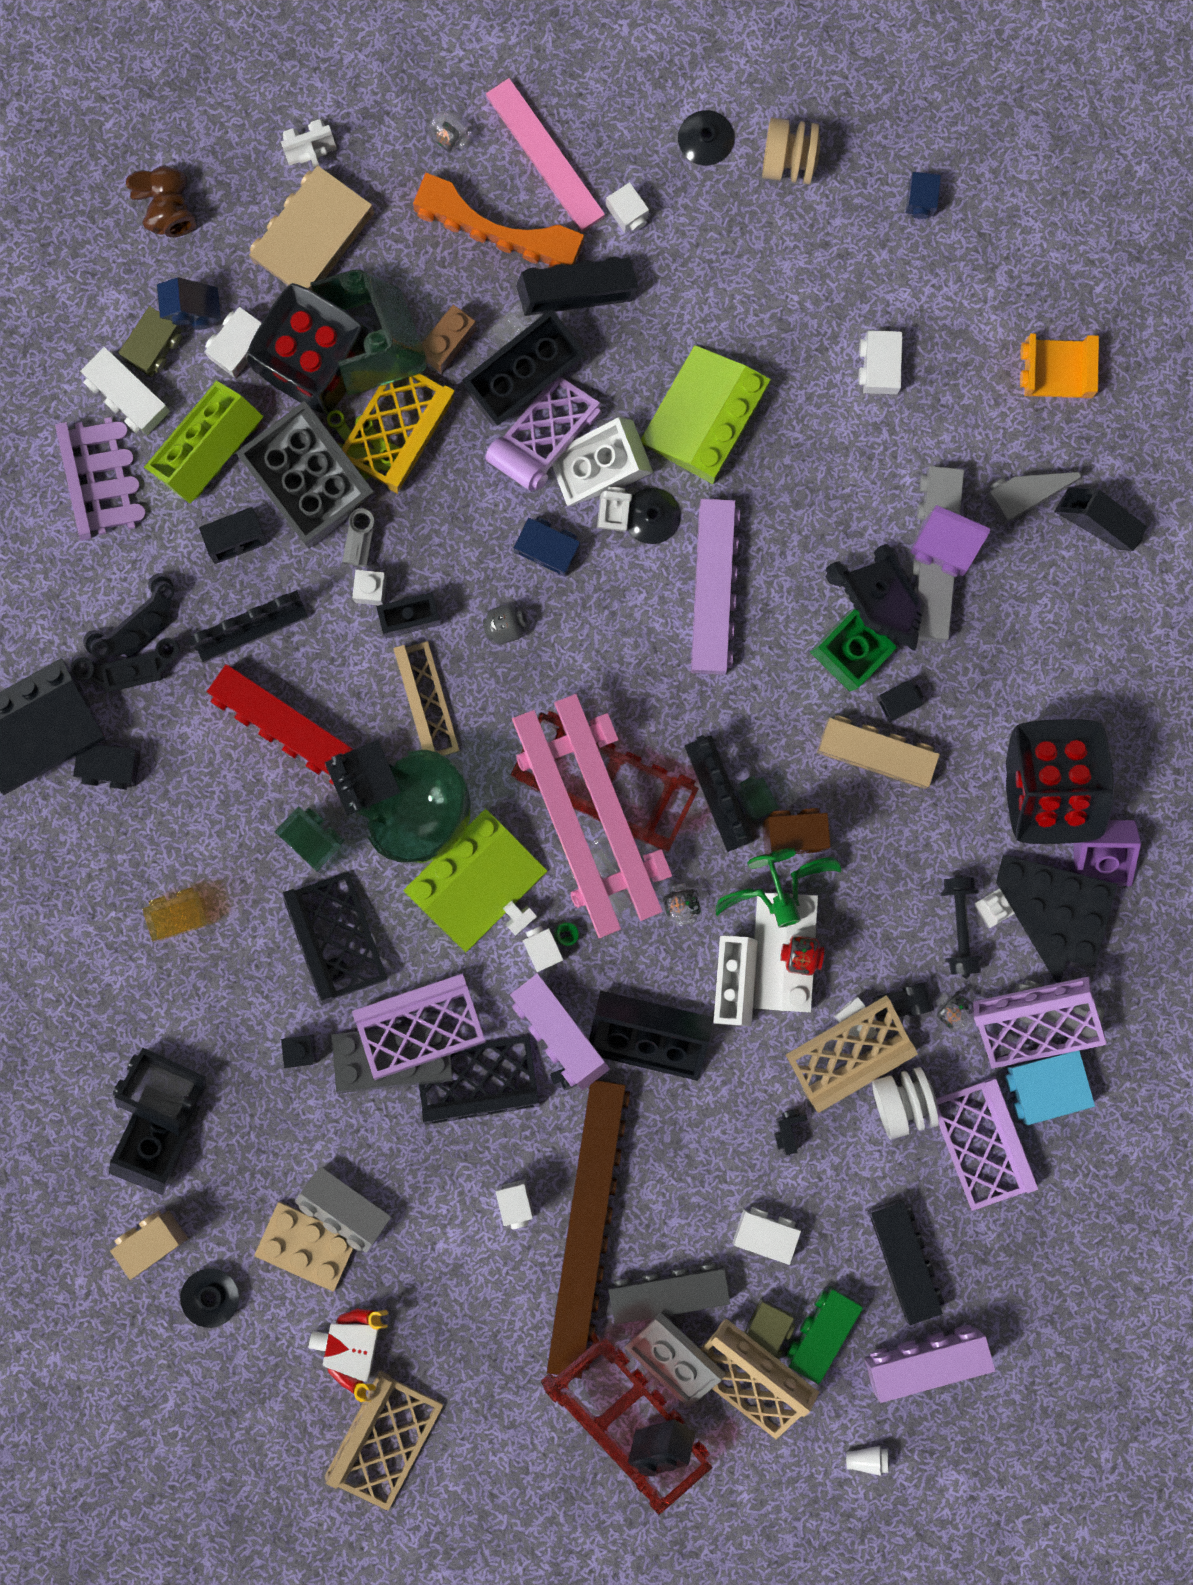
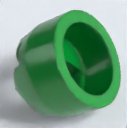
[554,923,579,946]

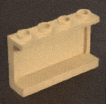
[249,165,374,292]

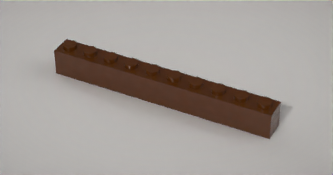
[546,1080,630,1379]

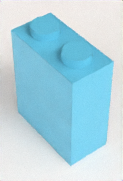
[1005,1051,1095,1125]

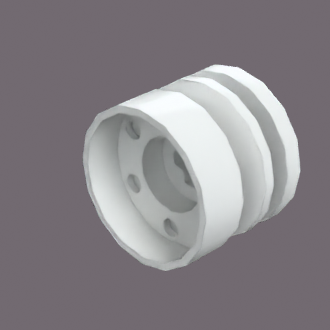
[872,1067,939,1140]

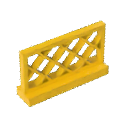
[342,360,455,494]

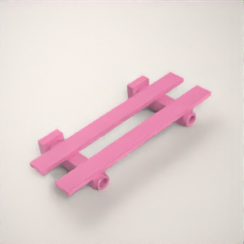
[512,694,672,938]

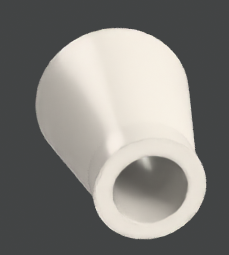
[846,1446,889,1476]

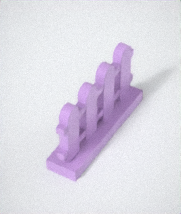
[55,417,145,541]

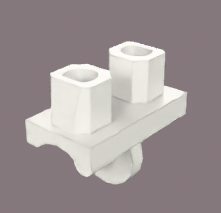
[281,119,337,168]

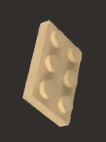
[254,1201,354,1292]

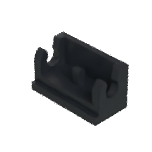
[199,507,268,564]

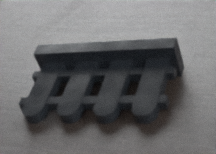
[188,590,309,663]
[684,735,754,852]

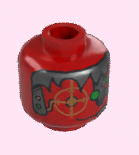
[780,935,824,976]

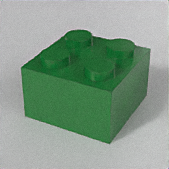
[809,608,897,692]

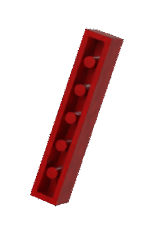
[206,664,354,785]

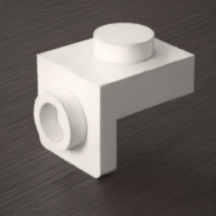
[597,487,632,532]

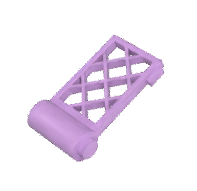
[485,376,602,491]

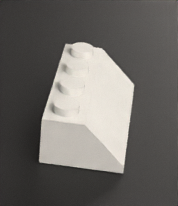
[753,893,818,1013]

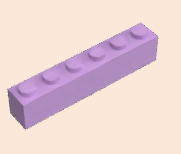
[691,499,740,675]

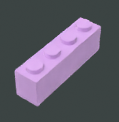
[510,973,610,1091]

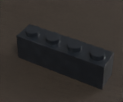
[516,257,639,316]
[868,1199,945,1325]

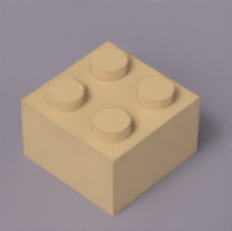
[110,1210,189,1280]

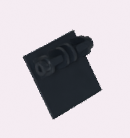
[324,740,401,816]

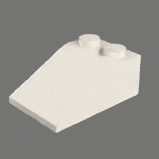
[548,417,653,506]

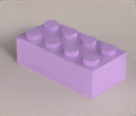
[864,1325,995,1403]

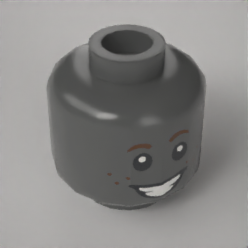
[483,604,528,645]

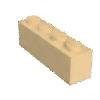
[816,715,940,789]

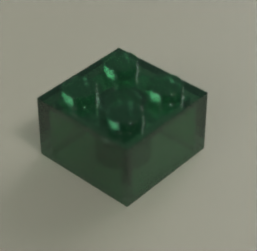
[274,806,346,874]

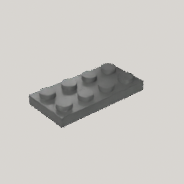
[332,1022,453,1094]

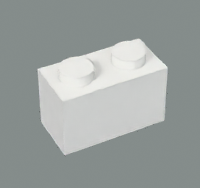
[205,307,261,378]
[858,330,902,394]
[495,1179,534,1229]
[732,1207,801,1265]

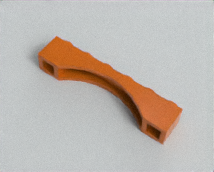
[413,173,584,268]

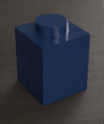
[905,172,941,219]

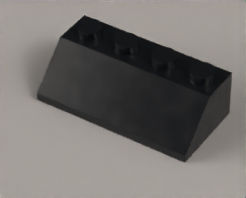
[462,308,586,426]
[589,990,714,1081]

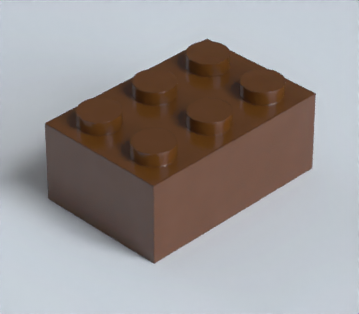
[762,808,830,854]

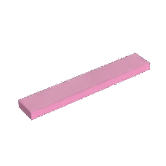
[486,78,605,233]

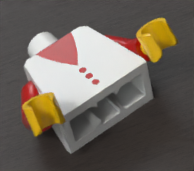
[309,1308,388,1402]

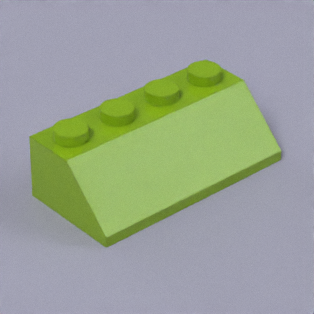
[144,380,264,504]

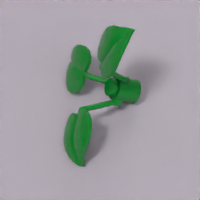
[715,848,841,928]

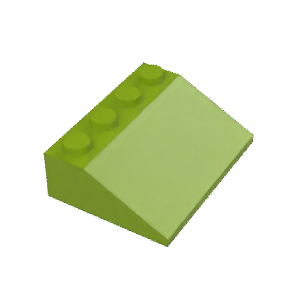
[641,345,771,484]
[403,808,547,952]

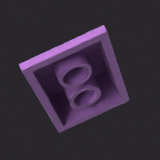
[910,505,991,577]

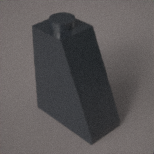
[1054,488,1147,551]

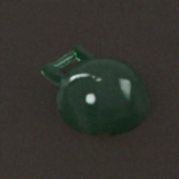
[355,750,472,864]

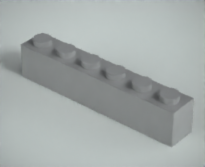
[911,466,964,643]

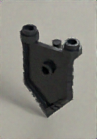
[825,544,925,651]

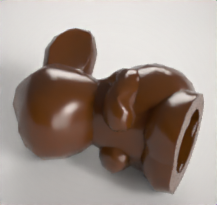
[125,165,197,238]

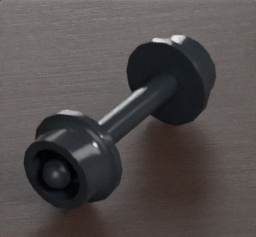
[940,873,984,979]

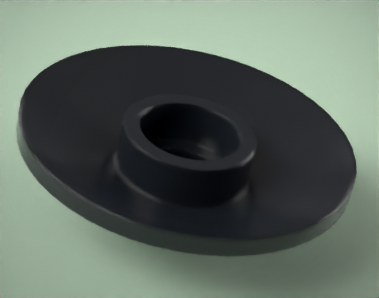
[678,110,734,166]
[627,488,680,544]
[180,1268,239,1328]

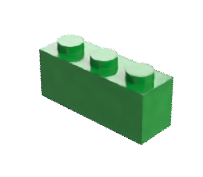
[785,1286,863,1385]

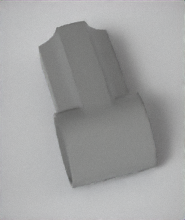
[342,508,376,567]

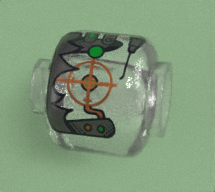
[429,109,472,153]
[662,883,703,927]
[934,989,975,1033]

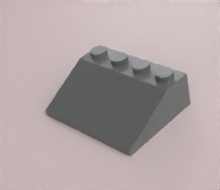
[236,401,374,549]

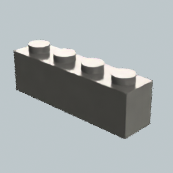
[608,1262,731,1325]

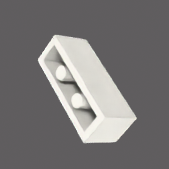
[80,347,170,436]
[714,936,758,1027]

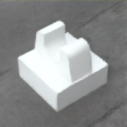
[974,889,1015,928]
[503,901,537,936]

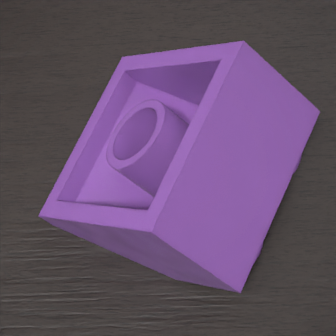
[1074,820,1141,886]

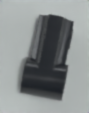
[872,982,934,1022]

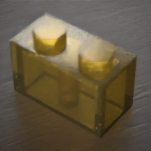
[142,887,212,942]

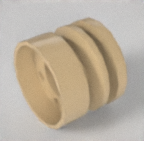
[762,117,821,185]

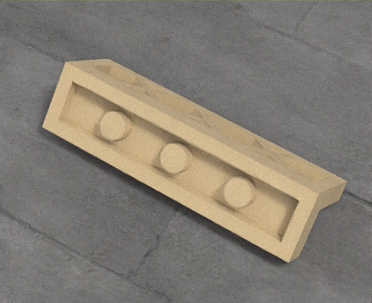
[393,641,460,761]

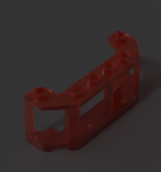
[510,711,699,853]
[541,1333,713,1515]

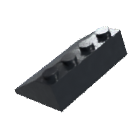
[0,658,106,795]

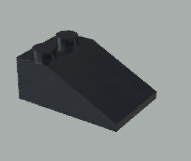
[109,1085,200,1195]

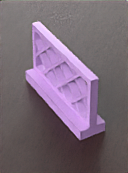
[352,973,486,1080]
[973,977,1107,1069]
[936,1076,1038,1211]

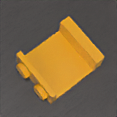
[1020,333,1099,398]

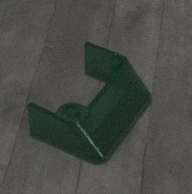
[310,269,427,396]

